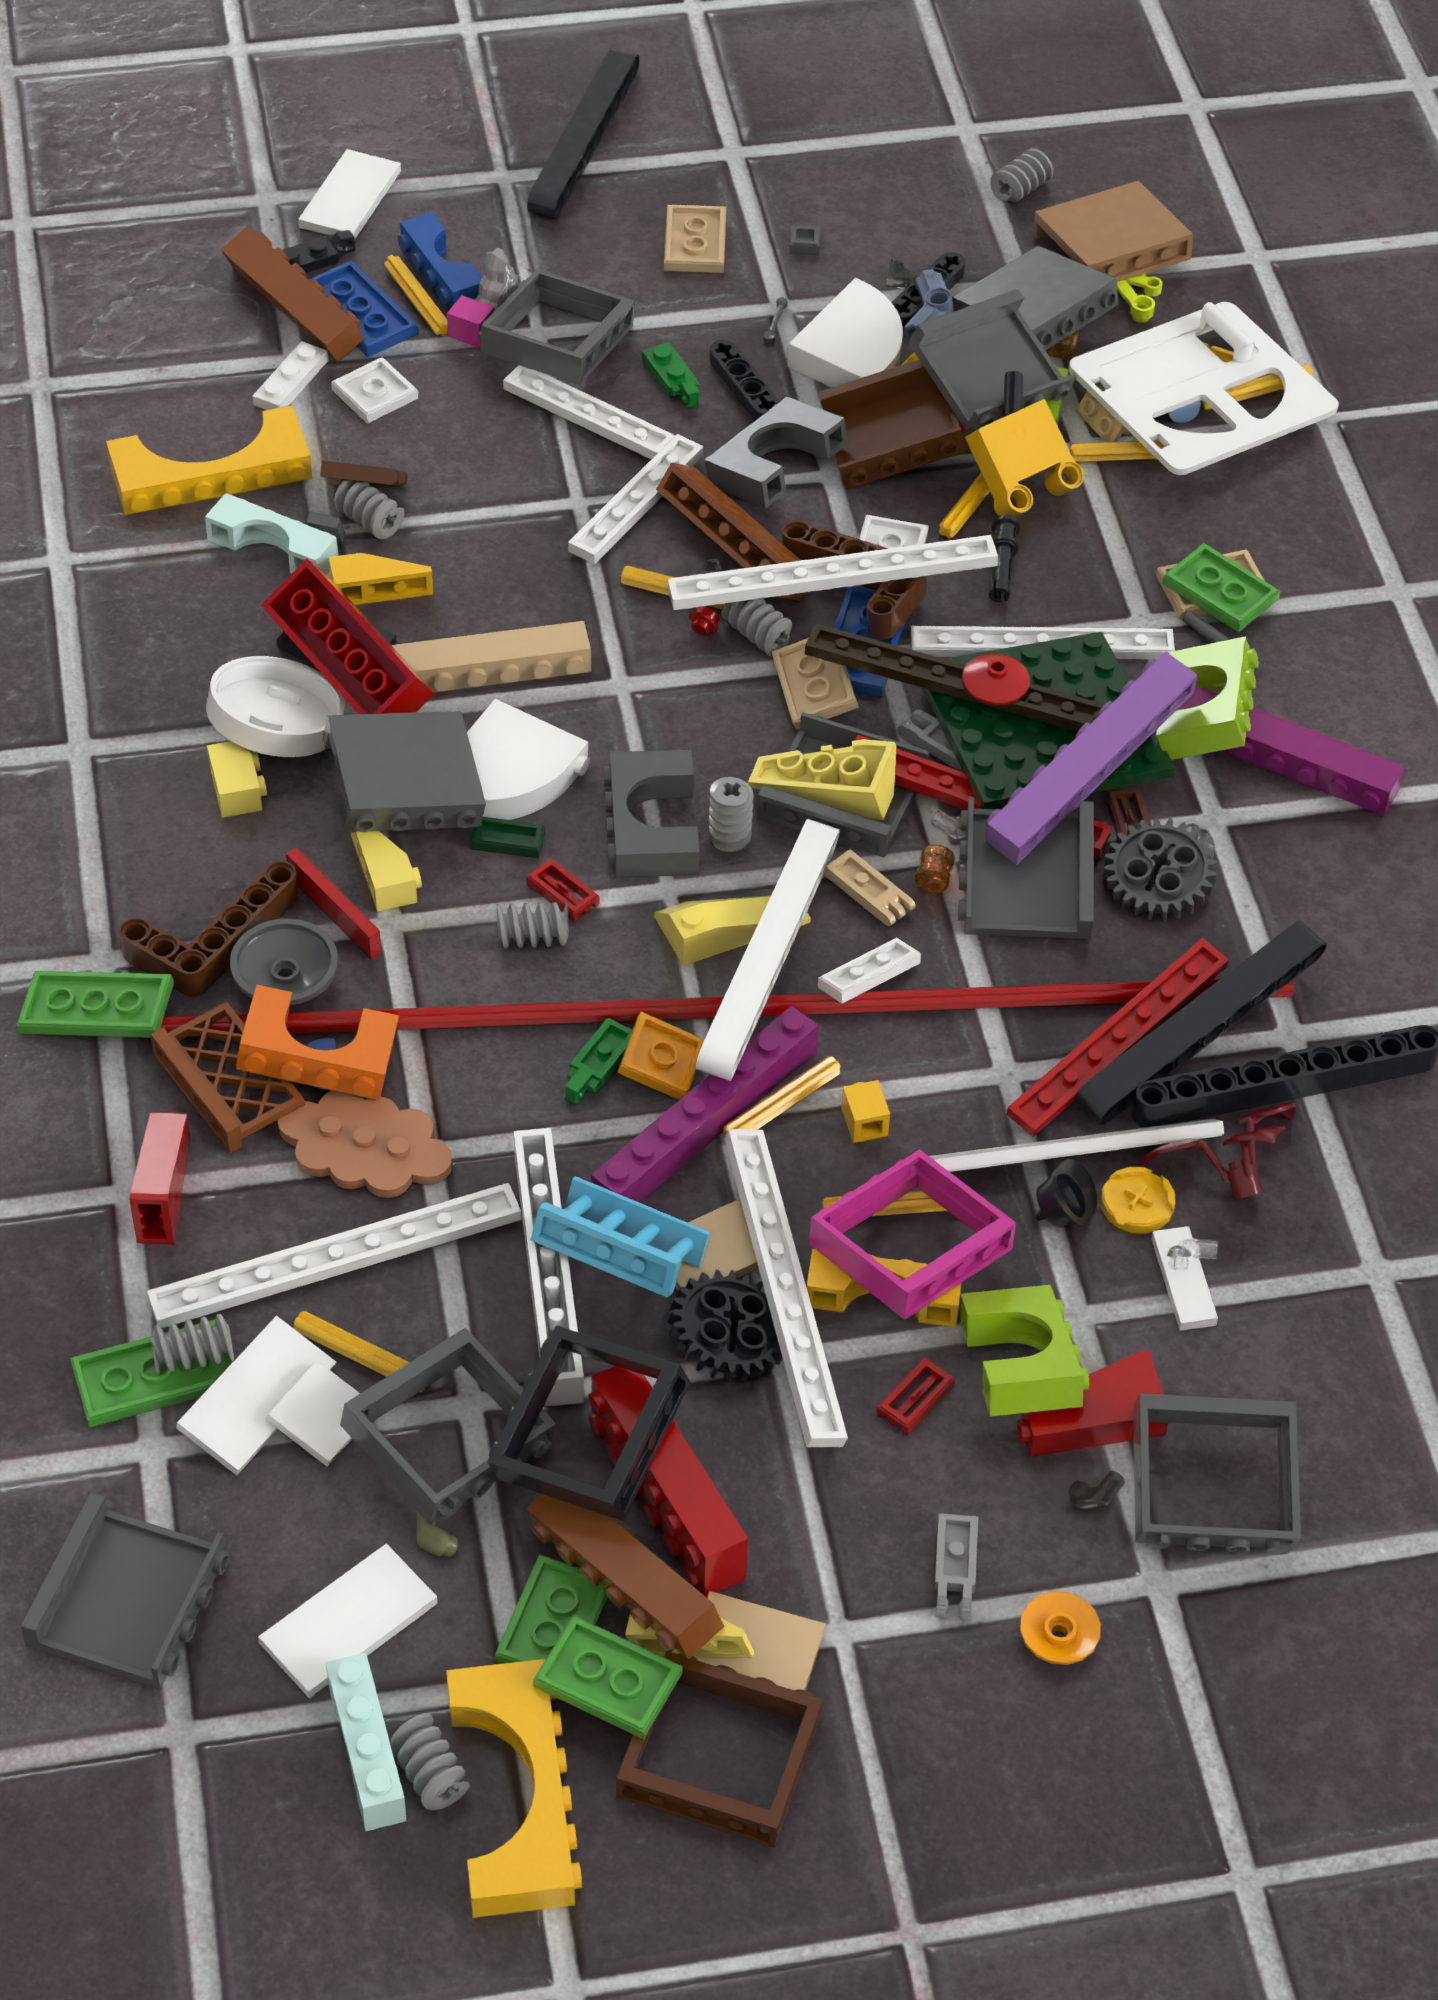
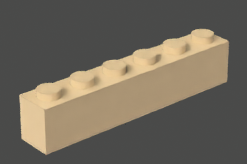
[392,621,591,692]

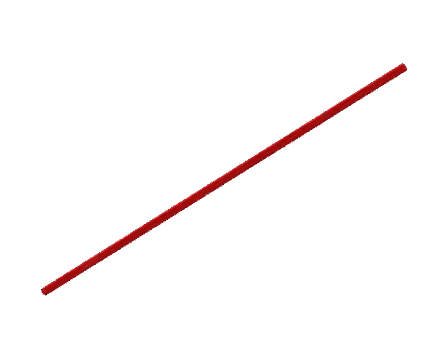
[160,978,1294,1037]

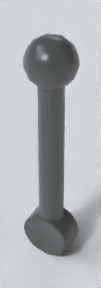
[763,297,788,344]

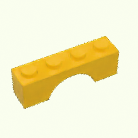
[806,1249,962,1327]

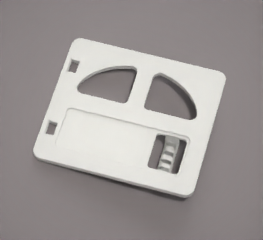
[1068,302,1339,475]

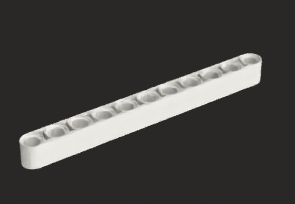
[695,819,840,1081]

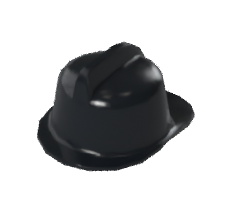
[1036,1159,1097,1228]

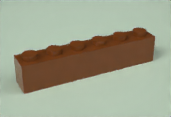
[221,226,364,363]
[656,462,805,601]
[527,1494,724,1659]

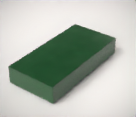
[471,817,545,858]

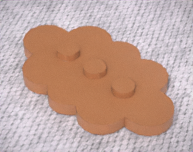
[277,1090,453,1198]

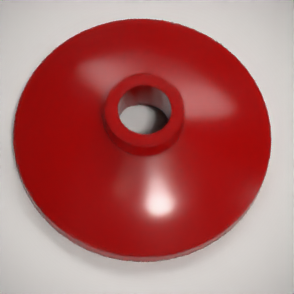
[962,653,1030,705]

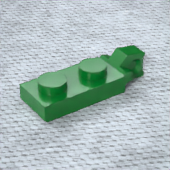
[642,342,699,409]
[564,1018,632,1106]

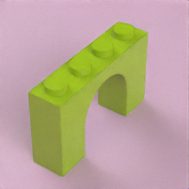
[1156,636,1259,760]
[960,1285,1089,1416]

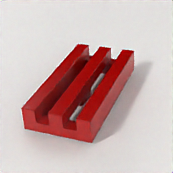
[526,858,600,922]
[876,1358,955,1435]

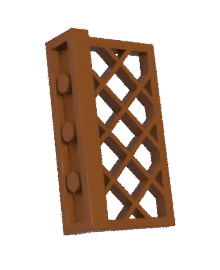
[151,1002,305,1153]

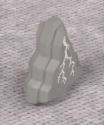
[475,248,520,311]

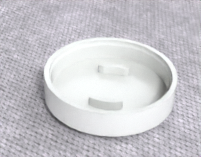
[206,656,345,757]

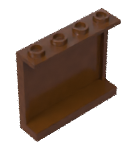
[818,360,967,490]

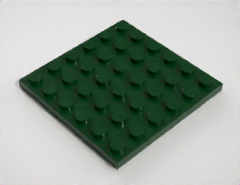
[922,632,1176,809]

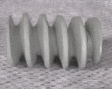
[990,147,1054,203]
[334,479,404,539]
[721,598,792,657]
[708,777,754,852]
[496,902,569,949]
[151,1314,234,1375]
[390,1713,470,1810]

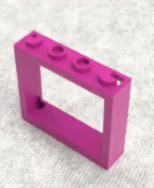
[809,1150,1016,1320]

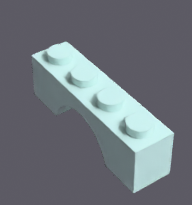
[205,493,338,574]
[326,1652,406,1832]

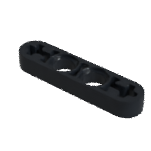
[891,252,965,329]
[710,340,780,421]

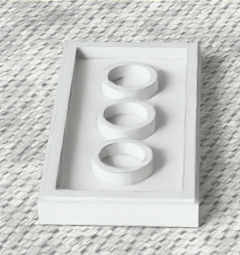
[298,149,401,239]
[176,1315,336,1476]
[258,1543,438,1699]

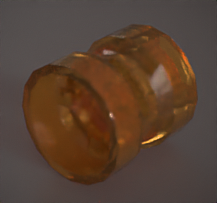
[915,844,955,893]

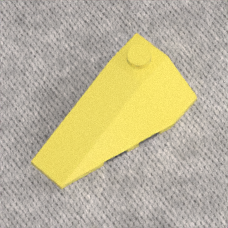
[748,739,897,820]
[654,895,811,966]

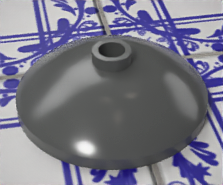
[230,919,338,1005]

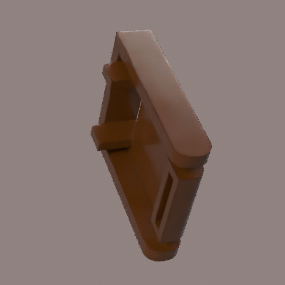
[320,460,408,486]

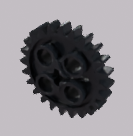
[667,1270,783,1383]

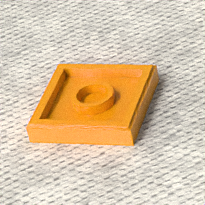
[617,1012,704,1100]

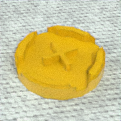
[1101,1167,1175,1234]

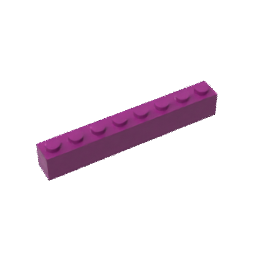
[1176,685,1405,816]
[591,1006,819,1203]

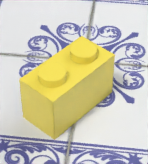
[207,741,267,818]

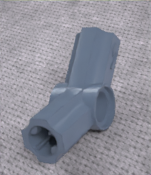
[904,269,953,340]

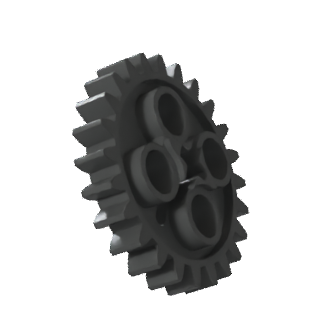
[1104,817,1217,921]

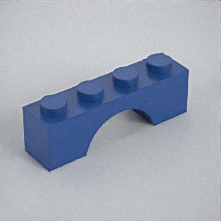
[398,212,482,310]

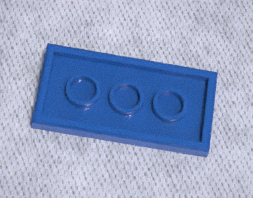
[309,261,419,357]
[834,587,906,697]

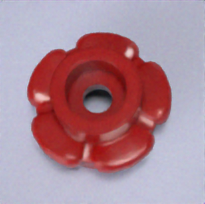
[689,606,720,635]

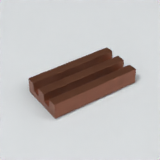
[1106,788,1152,836]

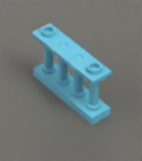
[530,1176,711,1298]

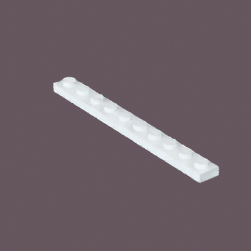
[668,535,998,610]
[724,1129,848,1447]
[147,1183,521,1328]

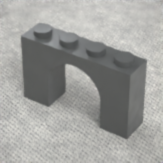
[705,397,848,508]
[603,750,700,878]

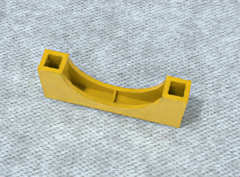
[106,405,313,515]
[446,1659,582,1918]

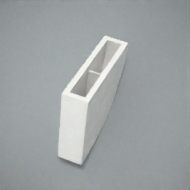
[788,278,903,387]
[467,699,590,820]

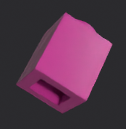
[447,295,494,348]

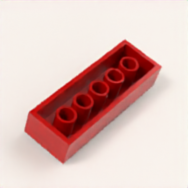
[261,558,435,714]
[588,1366,748,1598]

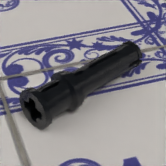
[989,515,1020,603]

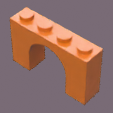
[236,984,399,1100]

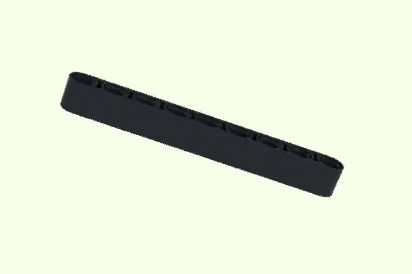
[527,48,640,219]
[1074,920,1327,1126]
[1132,1025,1438,1128]

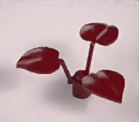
[1138,1103,1296,1200]

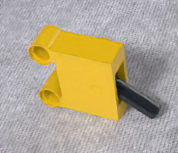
[965,371,1084,517]

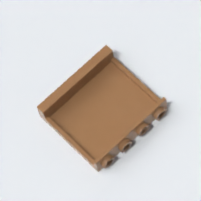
[1034,181,1193,282]

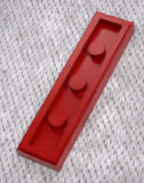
[286,848,381,960]

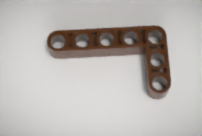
[782,521,927,640]
[119,861,298,997]

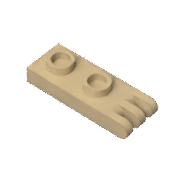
[825,849,916,926]

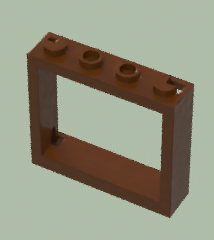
[616,1651,823,1848]

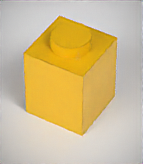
[841,1080,890,1143]

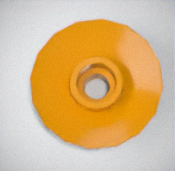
[1020,1591,1101,1665]

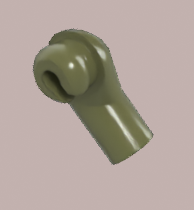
[416,1511,458,1557]

